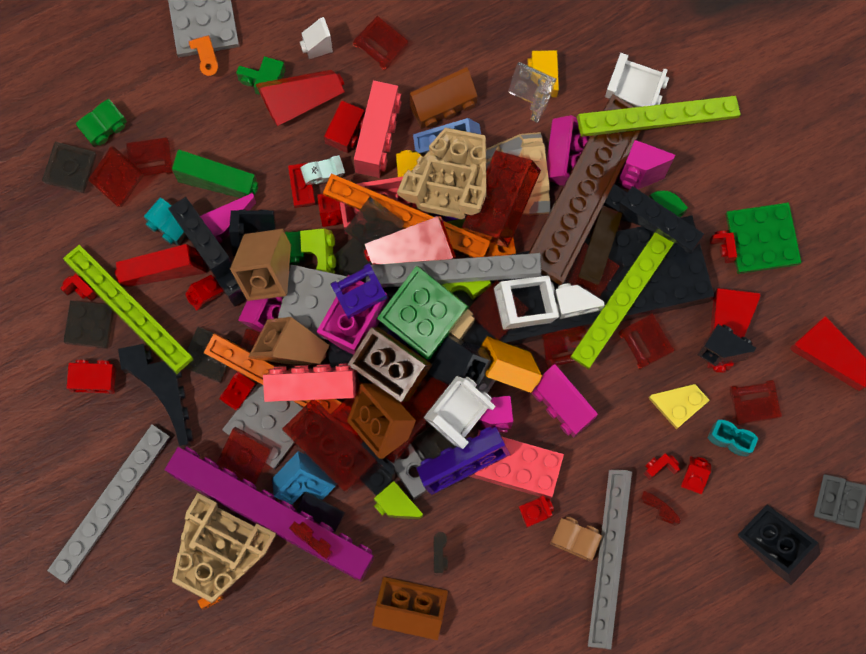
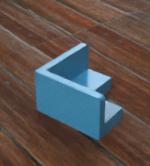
[272,451,336,505]

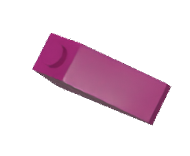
[200,193,256,244]

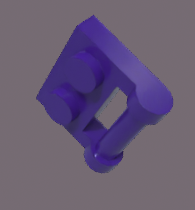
[330,263,388,319]

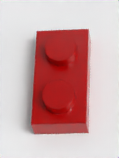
[288,163,315,208]

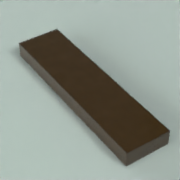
[578,206,623,285]

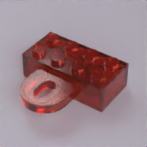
[462,150,541,248]
[282,396,377,494]

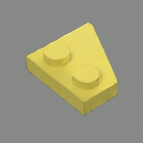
[649,384,710,429]

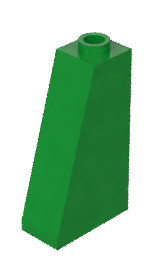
[172,150,259,198]

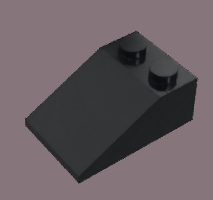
[738,505,821,585]

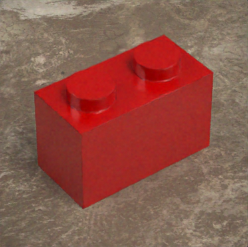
[324,100,365,153]
[67,360,116,394]

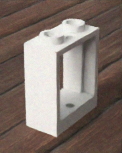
[494,275,559,330]

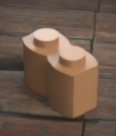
[550,516,602,562]

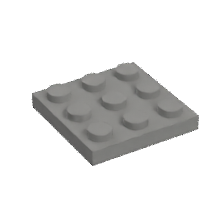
[168,0,239,58]
[278,265,347,340]
[222,383,314,470]

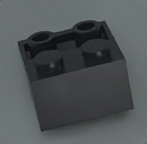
[697,324,756,366]
[428,335,492,389]

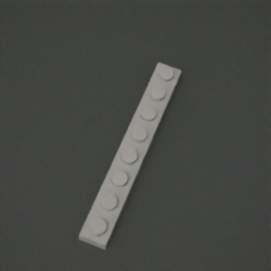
[366,253,541,288]
[47,425,171,584]
[588,470,632,649]

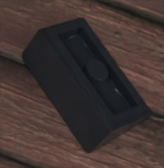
[297,492,346,532]

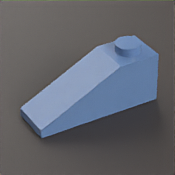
[413,118,481,155]

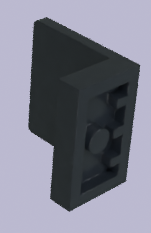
[229,210,276,256]
[346,441,395,496]

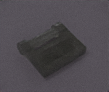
[433,532,448,576]

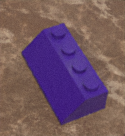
[417,427,511,495]

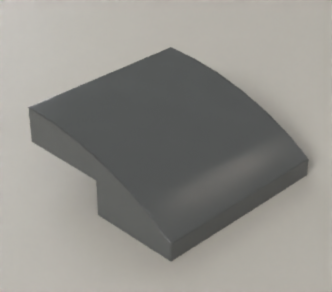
[814,474,866,530]

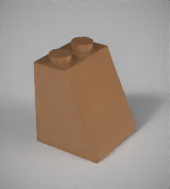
[230,229,291,301]
[248,317,329,365]

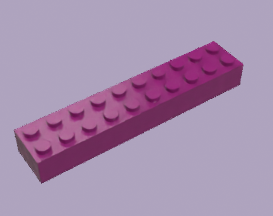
[164,447,374,582]

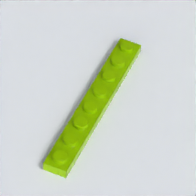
[577,96,741,137]
[570,233,674,369]
[63,245,193,374]

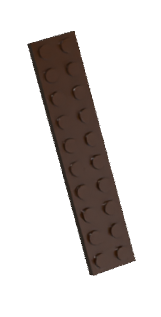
[528,94,641,285]

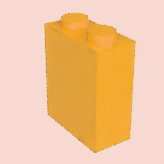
[481,336,542,393]

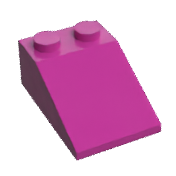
[474,396,513,434]

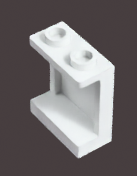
[605,53,669,107]
[424,376,496,449]

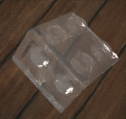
[508,62,556,123]

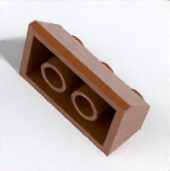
[410,67,478,129]
[347,384,416,459]
[372,577,448,640]

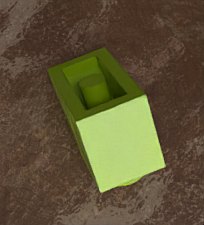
[374,481,423,519]

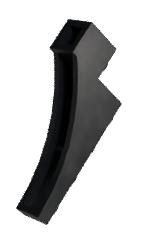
[603,184,704,253]
[168,197,246,307]
[118,344,193,449]

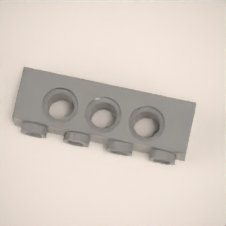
[386,436,428,500]

